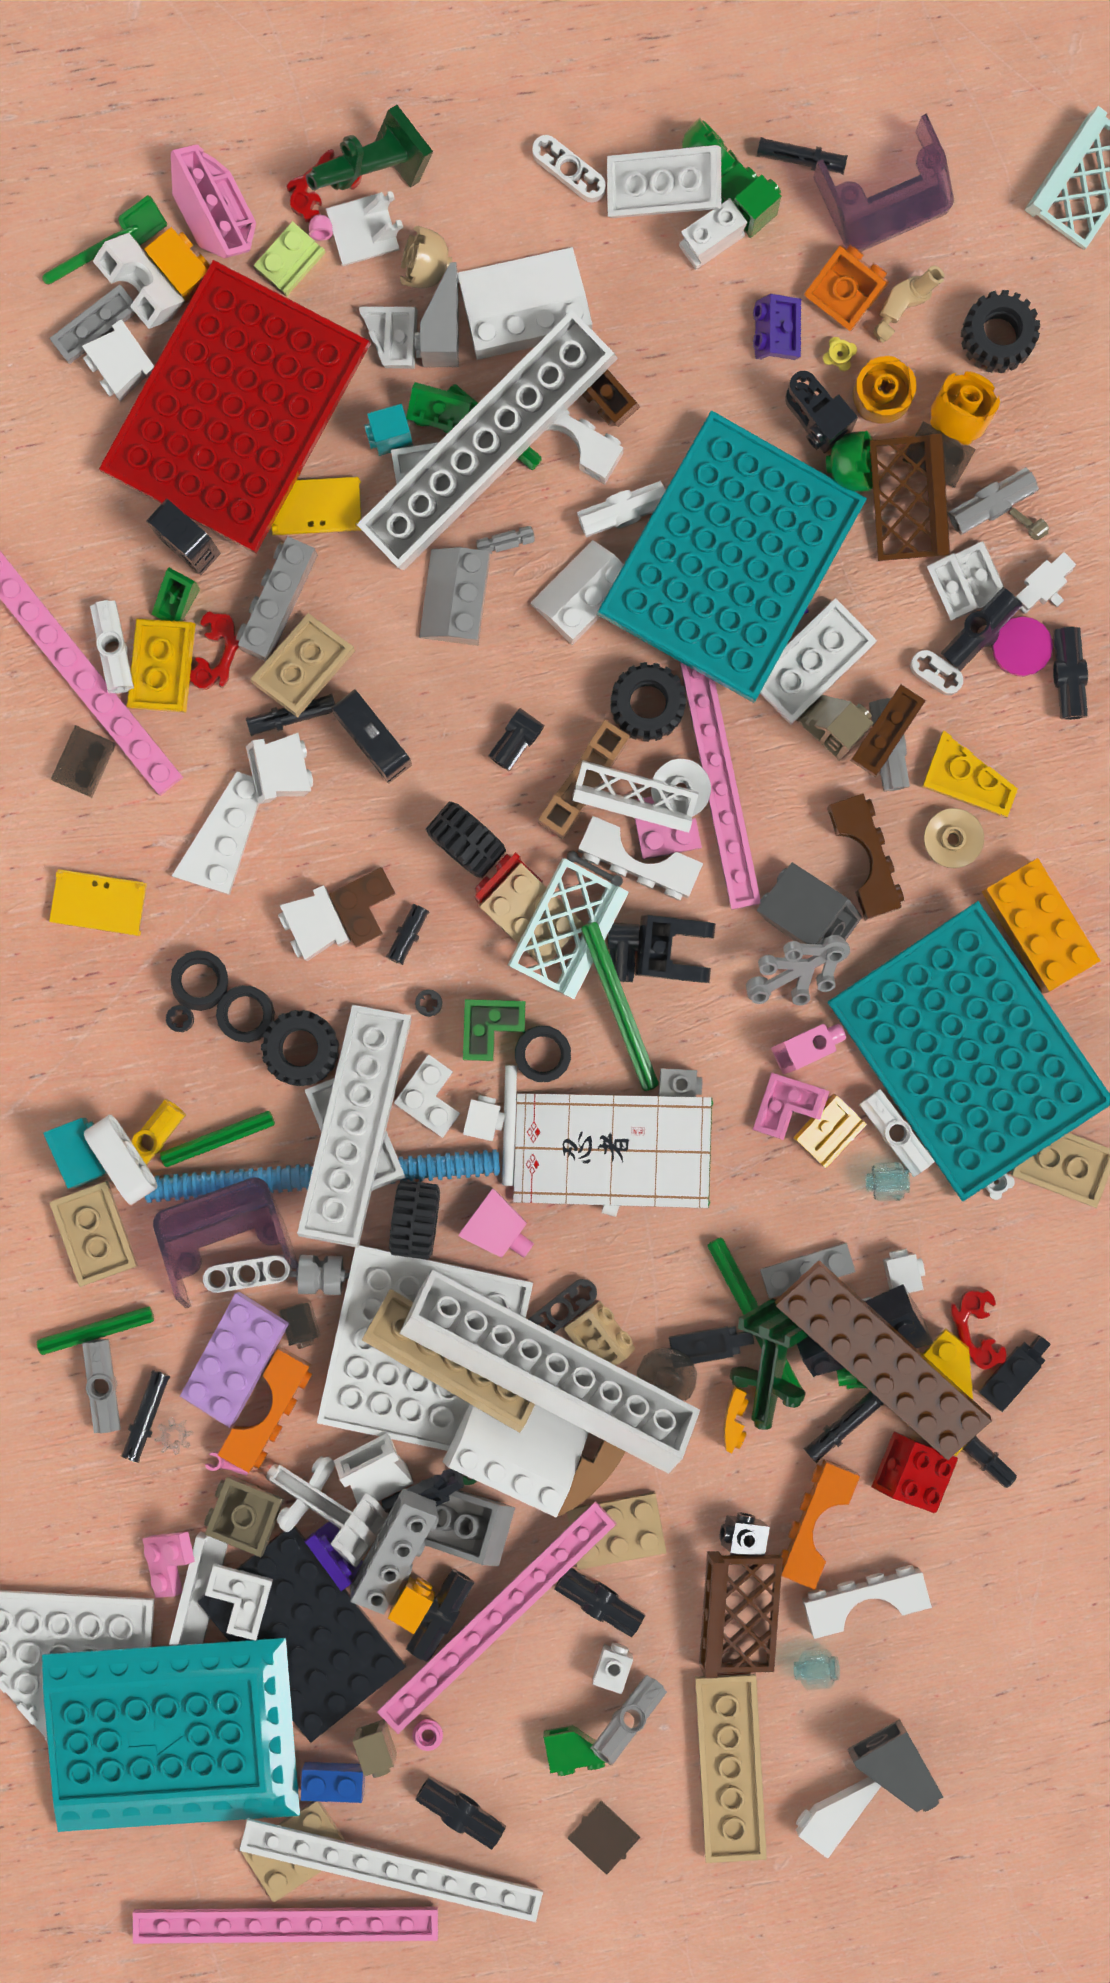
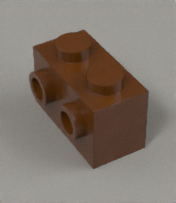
[582,369,640,427]

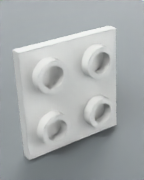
[326,191,403,266]

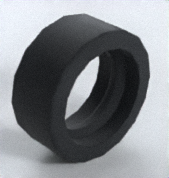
[171,950,228,1011]
[216,985,275,1043]
[515,1026,571,1082]

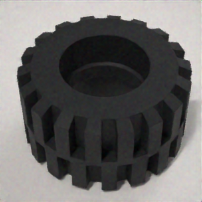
[961,290,1040,373]
[610,662,686,742]
[426,801,506,878]
[261,1010,339,1086]
[389,1180,440,1260]

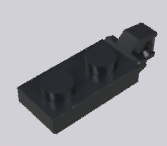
[669,1326,755,1367]
[978,1335,1051,1412]
[382,1469,464,1514]

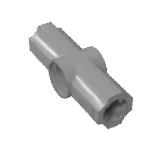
[948,467,1039,535]
[869,698,910,791]
[82,1339,121,1434]
[591,1675,667,1765]

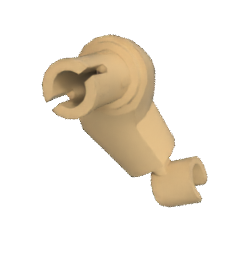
[873,266,944,343]

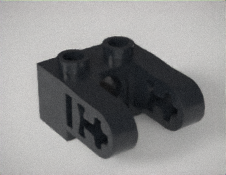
[785,371,858,454]
[635,915,716,983]

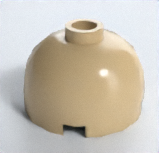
[400,226,452,288]

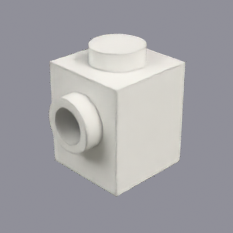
[463,1095,505,1141]
[883,1249,925,1293]
[593,1643,633,1694]

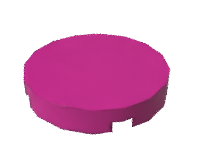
[992,616,1053,677]

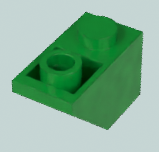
[543,1725,606,1776]

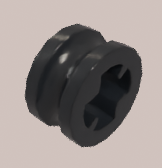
[415,989,443,1017]
[166,1005,194,1032]

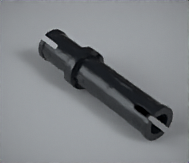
[757,137,848,175]
[246,694,335,736]
[121,1370,171,1463]
[803,1391,884,1463]

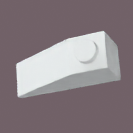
[796,1777,881,1858]

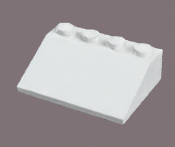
[458,247,592,360]
[442,1404,589,1518]

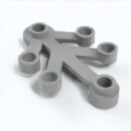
[746,935,850,1005]

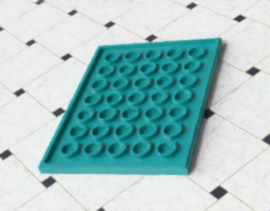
[596,410,867,703]
[827,901,1110,1202]

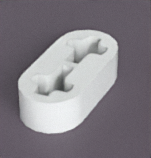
[910,650,963,695]

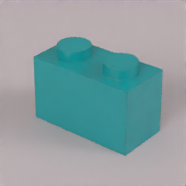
[364,404,413,456]

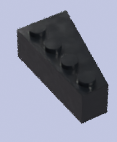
[797,1284,933,1377]

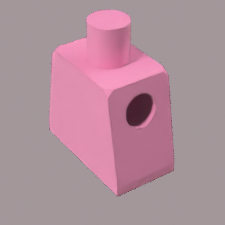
[771,1024,846,1075]
[458,1189,534,1258]

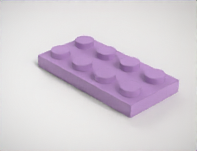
[180,1292,289,1428]

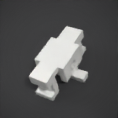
[1016,552,1076,614]

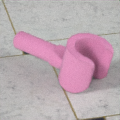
[205,1452,248,1476]

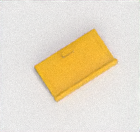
[272,477,361,535]
[49,869,147,936]

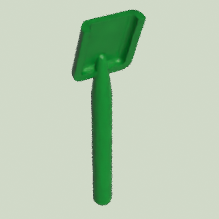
[42,195,167,285]

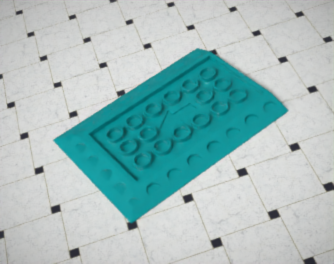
[42,1638,300,1832]

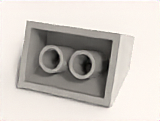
[419,547,490,646]

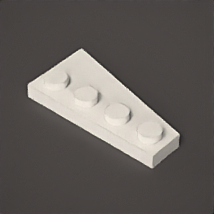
[172,772,259,895]

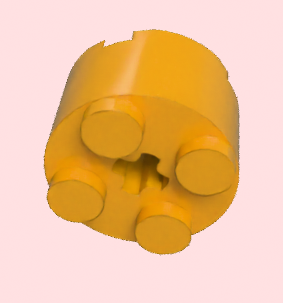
[853,356,916,424]
[930,371,1000,445]

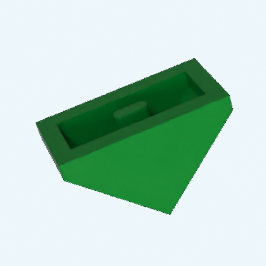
[151,567,200,622]

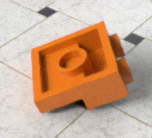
[804,244,889,331]

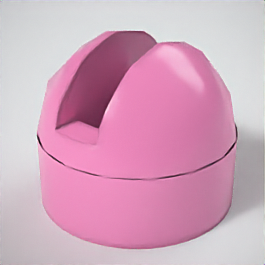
[309,215,333,241]

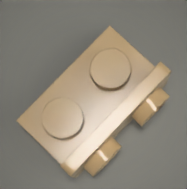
[563,1301,635,1365]

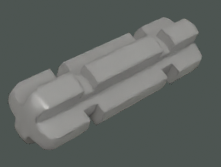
[476,526,535,554]

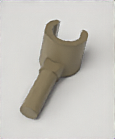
[1009,508,1049,540]

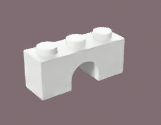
[93,233,185,329]

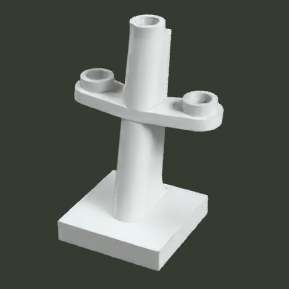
[266,1456,388,1567]

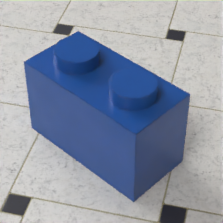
[301,1762,365,1803]

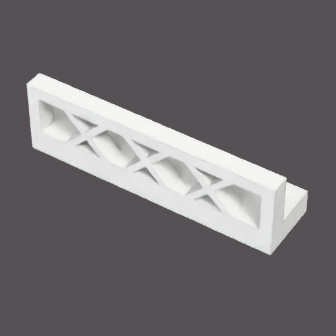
[572,760,699,833]
[169,1532,228,1646]

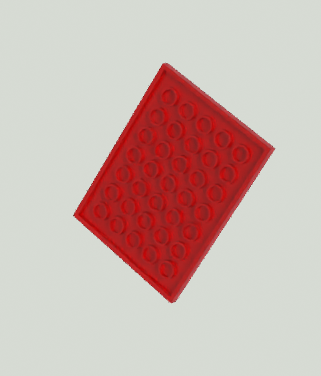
[99,260,371,554]

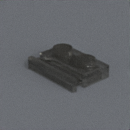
[902,421,976,488]
[51,725,116,798]

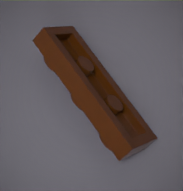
[850,684,926,777]

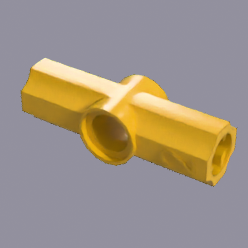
[131,1099,186,1165]

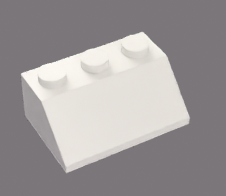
[530,540,624,645]

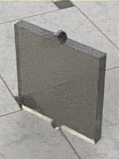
[568,1800,641,1875]

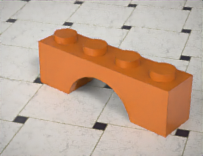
[218,1347,313,1473]
[780,1459,860,1590]

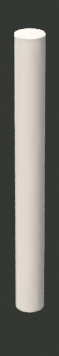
[502,1065,517,1186]

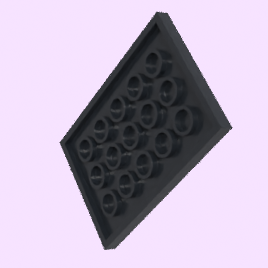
[197,1526,406,1743]

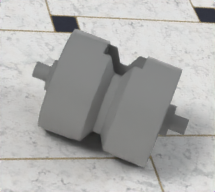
[290,1255,350,1295]

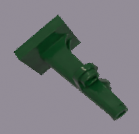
[306,105,433,191]
[729,1298,809,1430]

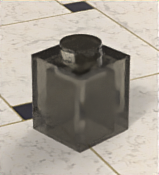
[279,1301,321,1349]

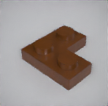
[329,867,396,948]

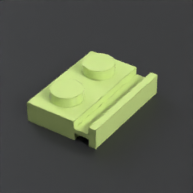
[253,221,326,297]

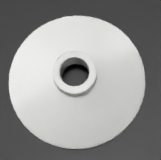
[651,759,711,817]

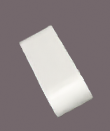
[84,1115,158,1205]
[203,1254,292,1293]

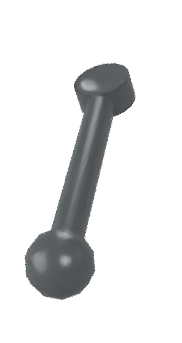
[567,851,623,887]

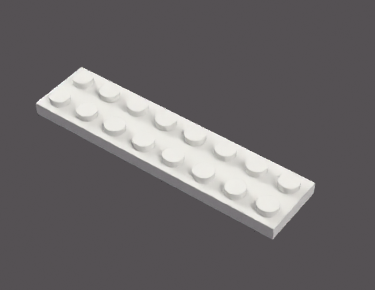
[297,1005,412,1248]

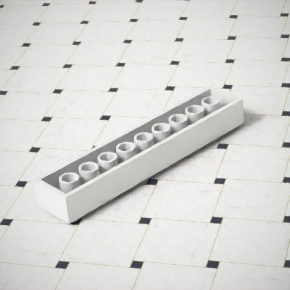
[357,309,618,570]
[399,1270,700,1474]

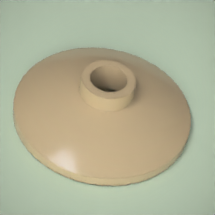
[924,808,984,868]

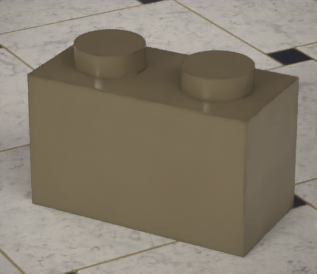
[353,1719,397,1778]

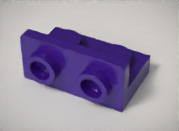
[753,294,801,360]
[305,1521,363,1591]

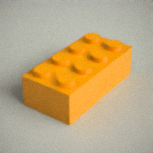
[981,858,1101,994]

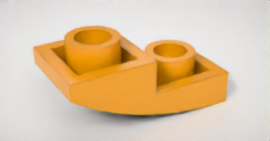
[723,1386,749,1454]

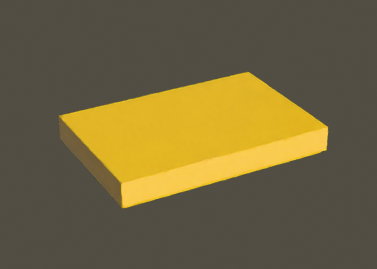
[127,619,196,713]

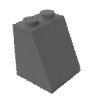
[757,862,863,944]
[847,1719,943,1812]

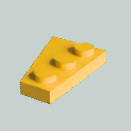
[922,730,1018,818]

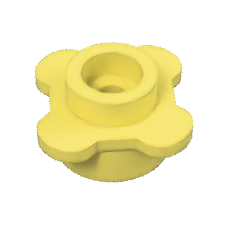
[823,337,857,371]

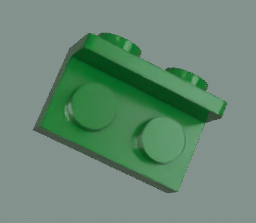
[406,382,473,434]

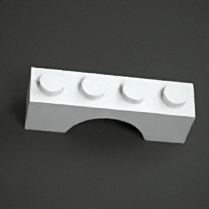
[545,410,623,485]
[578,816,703,901]
[802,1565,932,1639]

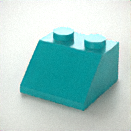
[43,1118,107,1189]

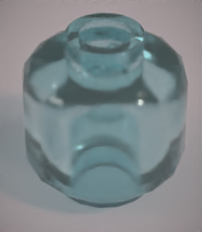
[865,1162,910,1201]
[794,1649,840,1690]

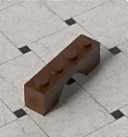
[827,793,904,920]

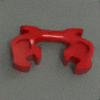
[286,149,362,223]
[190,611,239,690]
[950,1290,1007,1370]

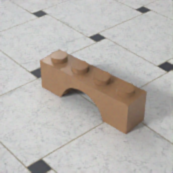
[538,720,630,839]

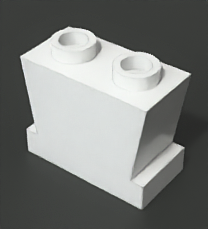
[679,198,747,270]
[82,319,154,401]
[246,733,313,804]
[278,885,351,961]
[334,1433,413,1505]

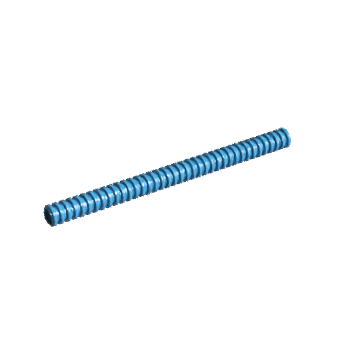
[144,1149,500,1203]

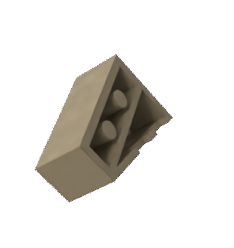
[797,695,874,761]

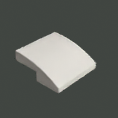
[927,541,1005,621]

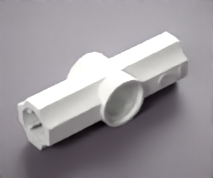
[577,481,666,537]
[90,600,134,694]
[859,1089,935,1177]

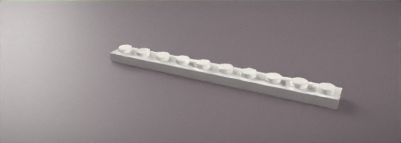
[240,1818,543,1922]

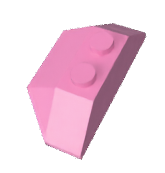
[171,145,256,258]

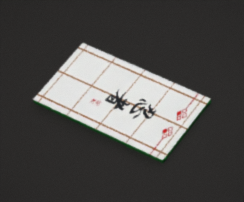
[513,1094,713,1208]

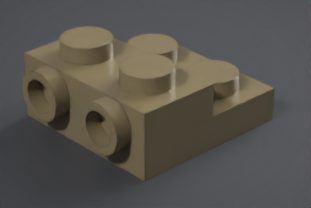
[204,1476,284,1557]

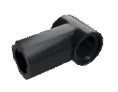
[488,708,545,771]
[608,922,640,983]

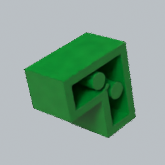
[721,162,782,238]
[463,999,526,1062]

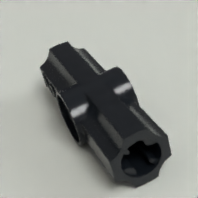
[941,587,1023,671]
[1053,627,1088,720]
[554,1568,645,1638]
[406,1569,474,1662]
[415,1776,506,1850]

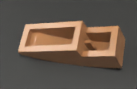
[558,1440,626,1516]

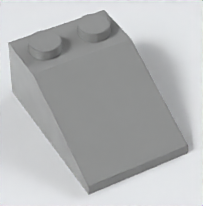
[415,262,459,367]
[425,1490,515,1566]

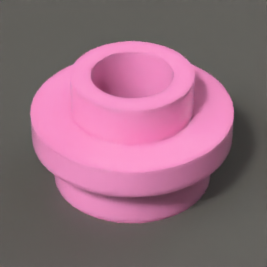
[413,1719,443,1751]

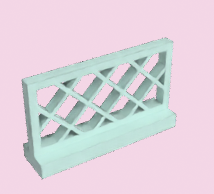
[1024,106,1110,250]
[508,858,629,999]

